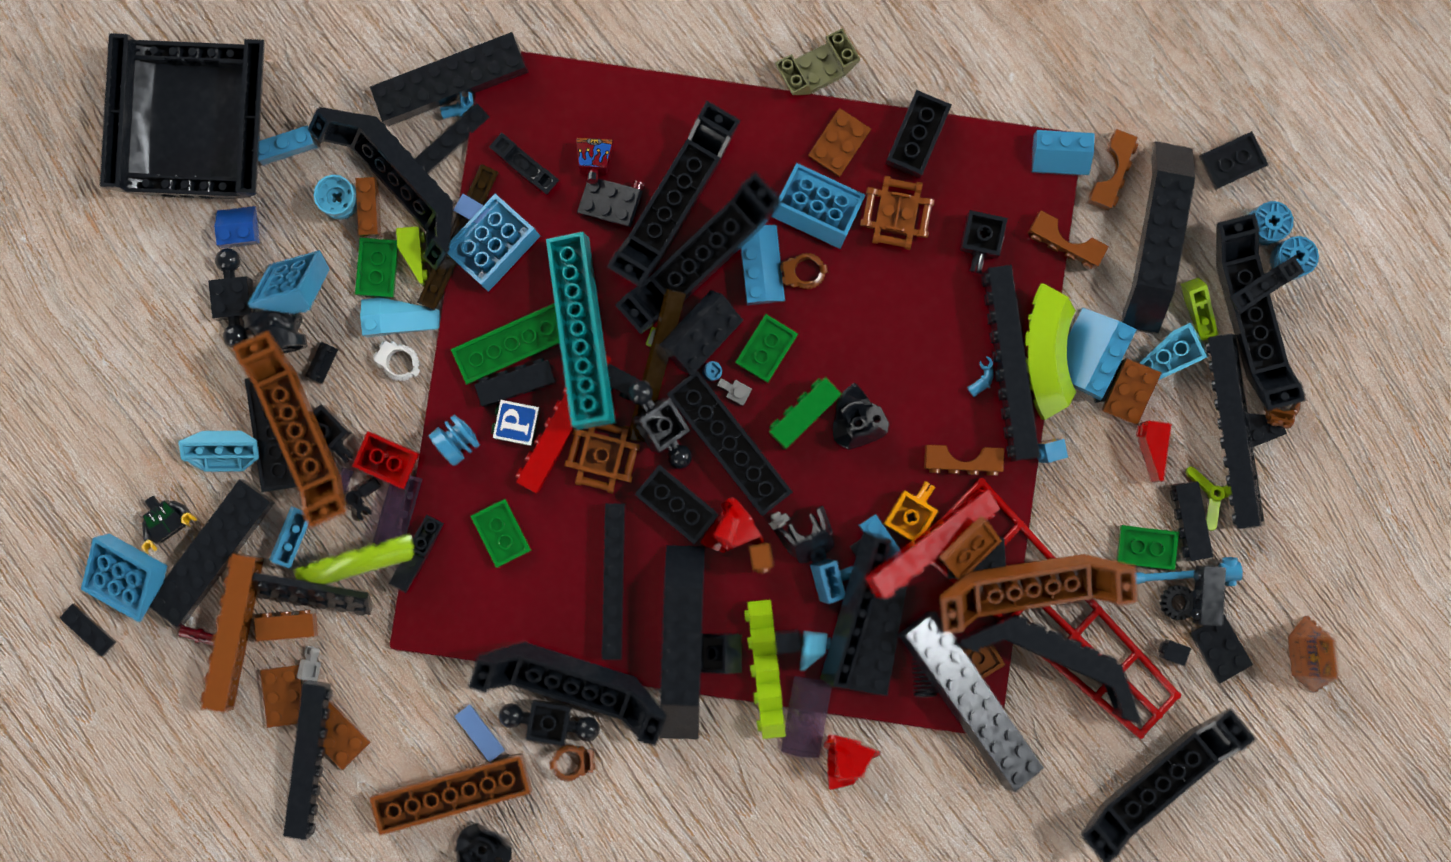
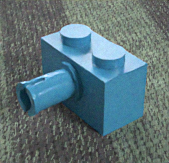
[810,559,853,604]

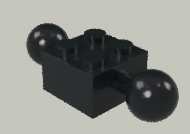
[208,248,255,348]
[628,380,692,469]
[499,699,600,746]

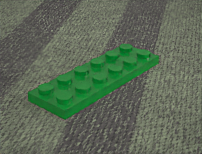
[451,303,560,385]

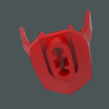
[700,497,764,553]
[823,735,881,790]

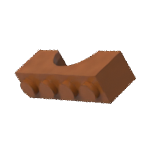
[1087,129,1139,211]
[1027,211,1109,270]
[924,445,1004,476]

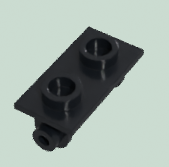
[305,342,339,384]

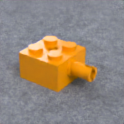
[883,481,938,541]

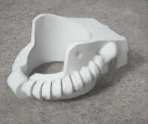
[373,341,420,381]

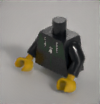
[142,496,197,554]

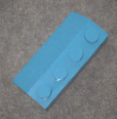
[741,225,785,305]

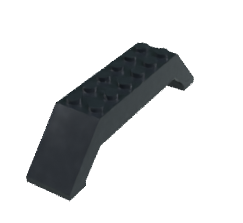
[607,101,741,287]
[308,107,453,271]
[1121,141,1196,334]
[615,172,782,334]
[1216,213,1306,411]
[660,545,705,739]
[955,614,1141,724]
[468,642,667,746]
[1080,708,1256,862]

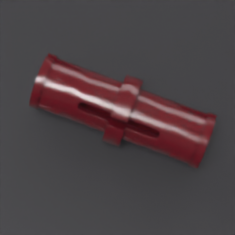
[178,625,214,646]

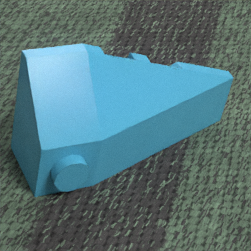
[360,297,441,338]
[1140,323,1209,380]
[799,631,830,671]

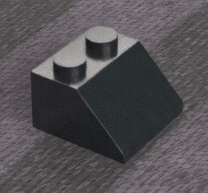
[701,633,742,674]

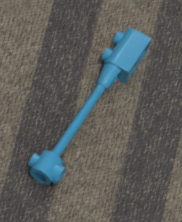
[1136,557,1243,586]

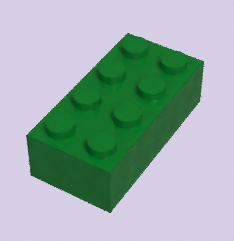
[769,377,842,450]

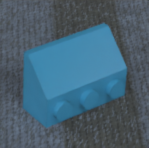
[1032,130,1095,175]

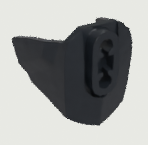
[833,383,889,450]
[773,505,834,564]
[456,823,512,862]

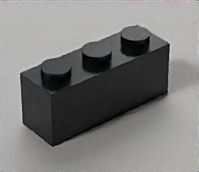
[1191,565,1226,626]
[775,629,804,654]

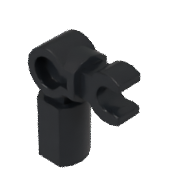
[346,476,381,520]

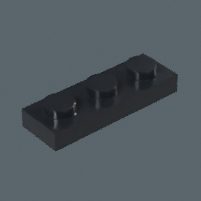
[60,603,117,657]

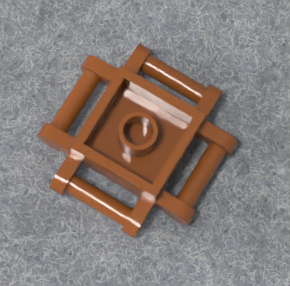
[860,176,935,250]
[564,424,641,494]

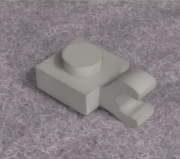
[717,379,752,406]
[769,512,790,530]
[297,646,321,681]

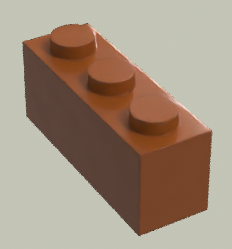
[355,177,382,238]
[749,543,773,573]
[254,610,318,641]

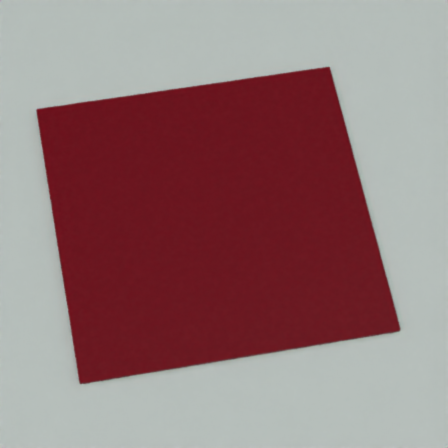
[390,51,1078,734]

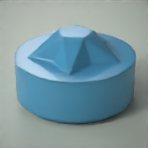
[702,361,722,381]

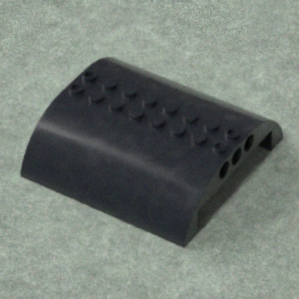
[100,33,265,199]

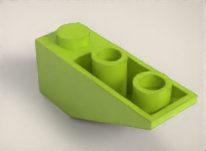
[396,226,428,286]

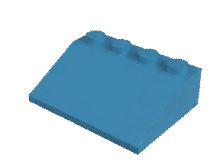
[771,163,865,249]
[448,194,540,292]
[248,250,330,314]
[1067,308,1137,400]
[81,533,167,622]

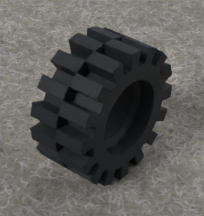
[1159,585,1194,620]

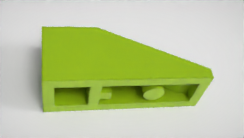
[1181,277,1218,341]

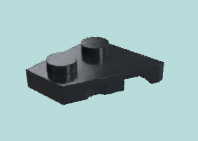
[1248,413,1287,447]

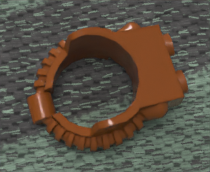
[780,253,828,289]
[1264,402,1301,429]
[549,744,595,782]

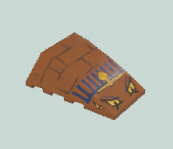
[1288,616,1339,693]

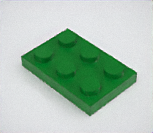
[355,238,398,298]
[735,314,798,383]
[471,499,531,568]
[1116,525,1179,570]

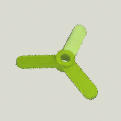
[1185,466,1232,531]

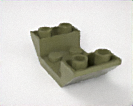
[775,28,860,95]

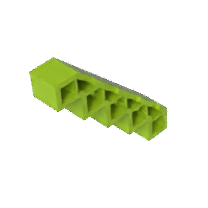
[744,600,786,739]

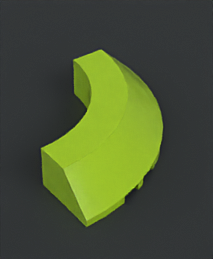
[1025,284,1076,420]

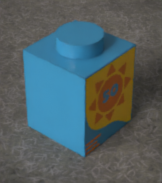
[1037,439,1068,463]

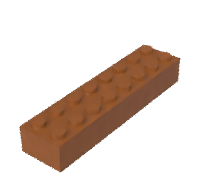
[200,554,264,713]
[369,753,533,836]

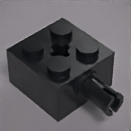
[959,210,1008,274]
[313,404,354,464]

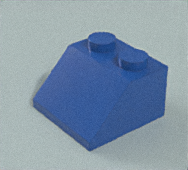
[214,206,260,249]

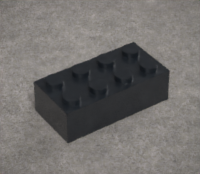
[885,90,952,179]
[659,290,743,376]
[635,465,719,544]

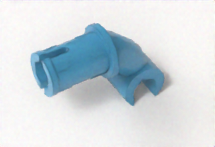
[440,92,474,119]
[967,357,994,397]

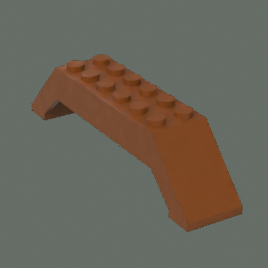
[232,331,347,528]
[940,554,1137,634]

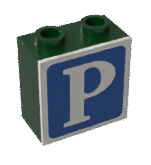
[491,400,540,446]

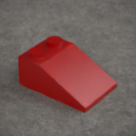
[1136,420,1172,482]
[352,431,419,489]

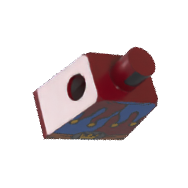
[576,138,614,184]

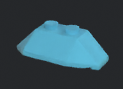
[178,431,259,472]

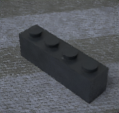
[474,358,556,407]
[1170,481,1213,561]

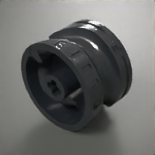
[242,310,308,354]

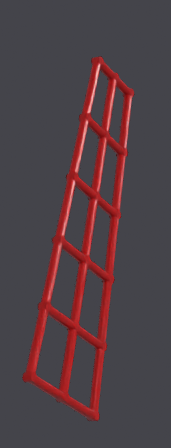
[931,478,1181,739]

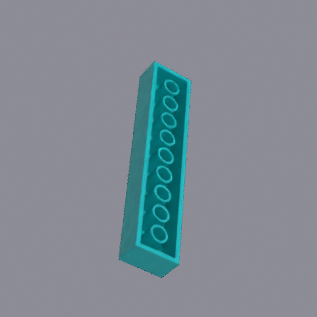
[546,232,615,430]

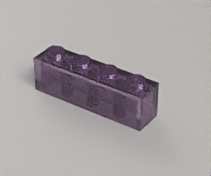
[372,475,422,545]

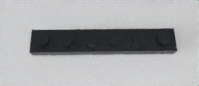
[401,103,490,185]

